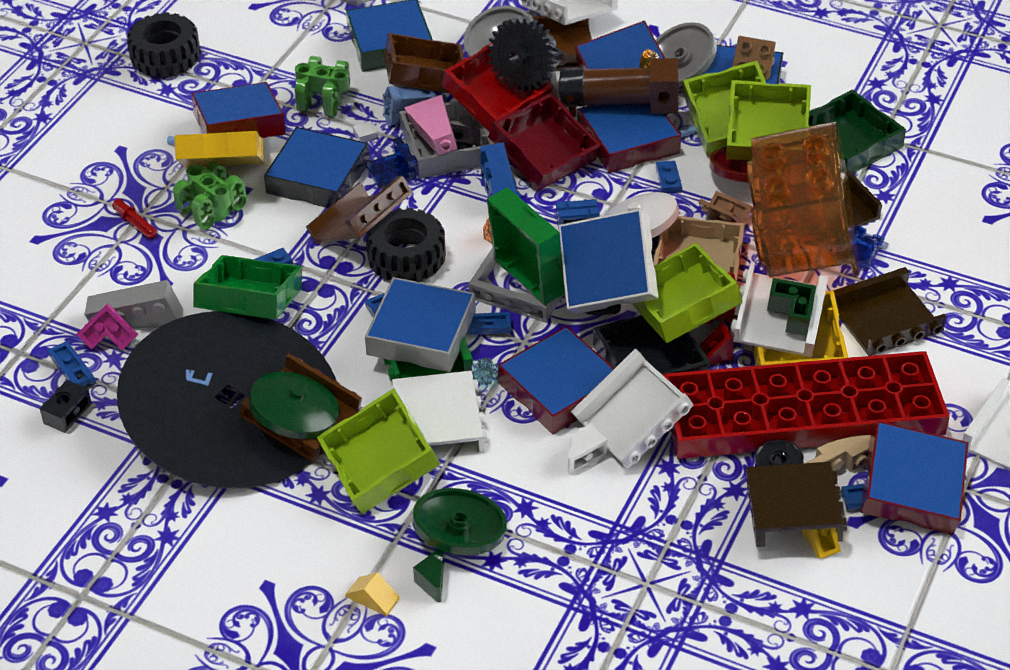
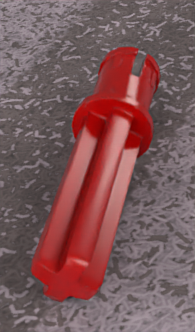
[112,198,158,239]

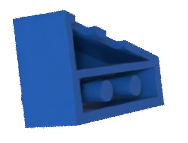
[480,143,521,198]

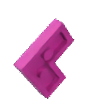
[76,304,139,350]

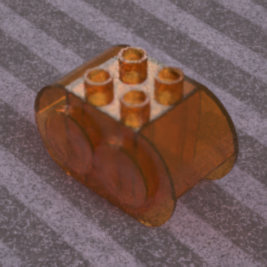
[747,122,860,278]

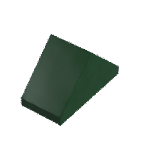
[413,549,444,602]

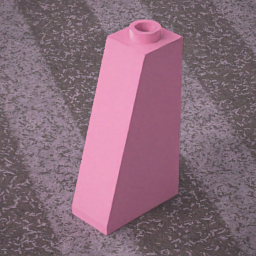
[405,95,457,155]

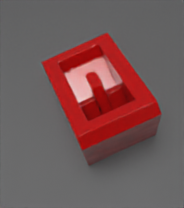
[700,322,733,365]

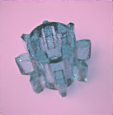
[472,358,498,385]

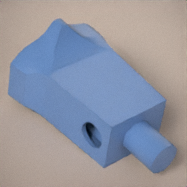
[383,86,447,126]

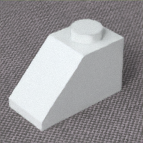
[568,423,608,475]

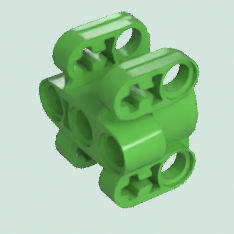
[295,56,350,117]
[173,161,247,230]

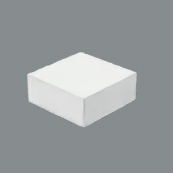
[352,121,378,142]

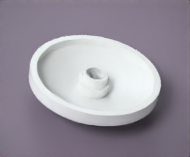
[604,192,679,238]

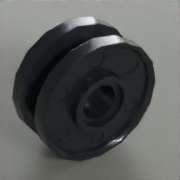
[755,439,804,467]

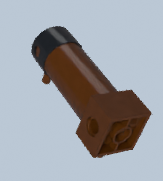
[558,58,679,117]

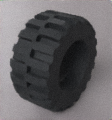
[127,12,201,78]
[366,208,446,282]

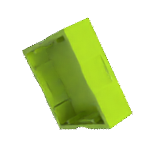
[683,61,766,156]
[726,80,811,164]
[632,242,743,343]
[317,388,441,514]

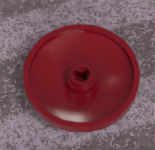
[709,147,790,183]

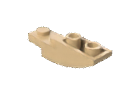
[805,435,870,472]

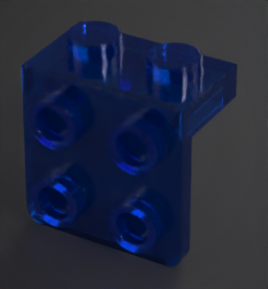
[366,137,418,188]
[830,225,889,269]

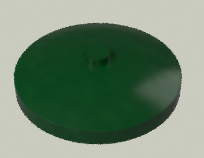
[248,372,339,439]
[412,488,507,555]

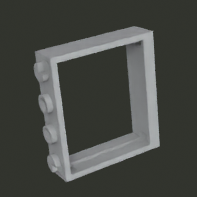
[468,248,565,323]

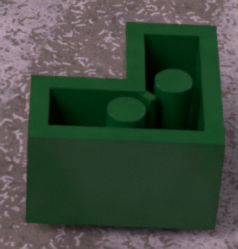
[767,278,817,336]

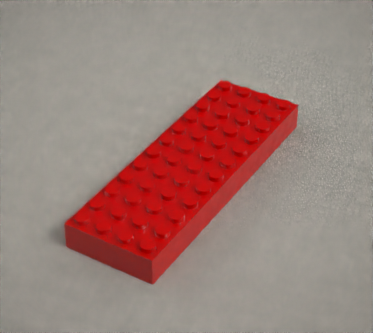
[663,351,950,459]

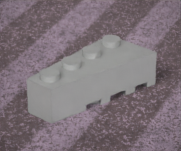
[84,280,183,328]

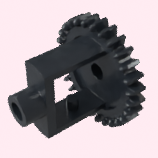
[487,17,564,92]

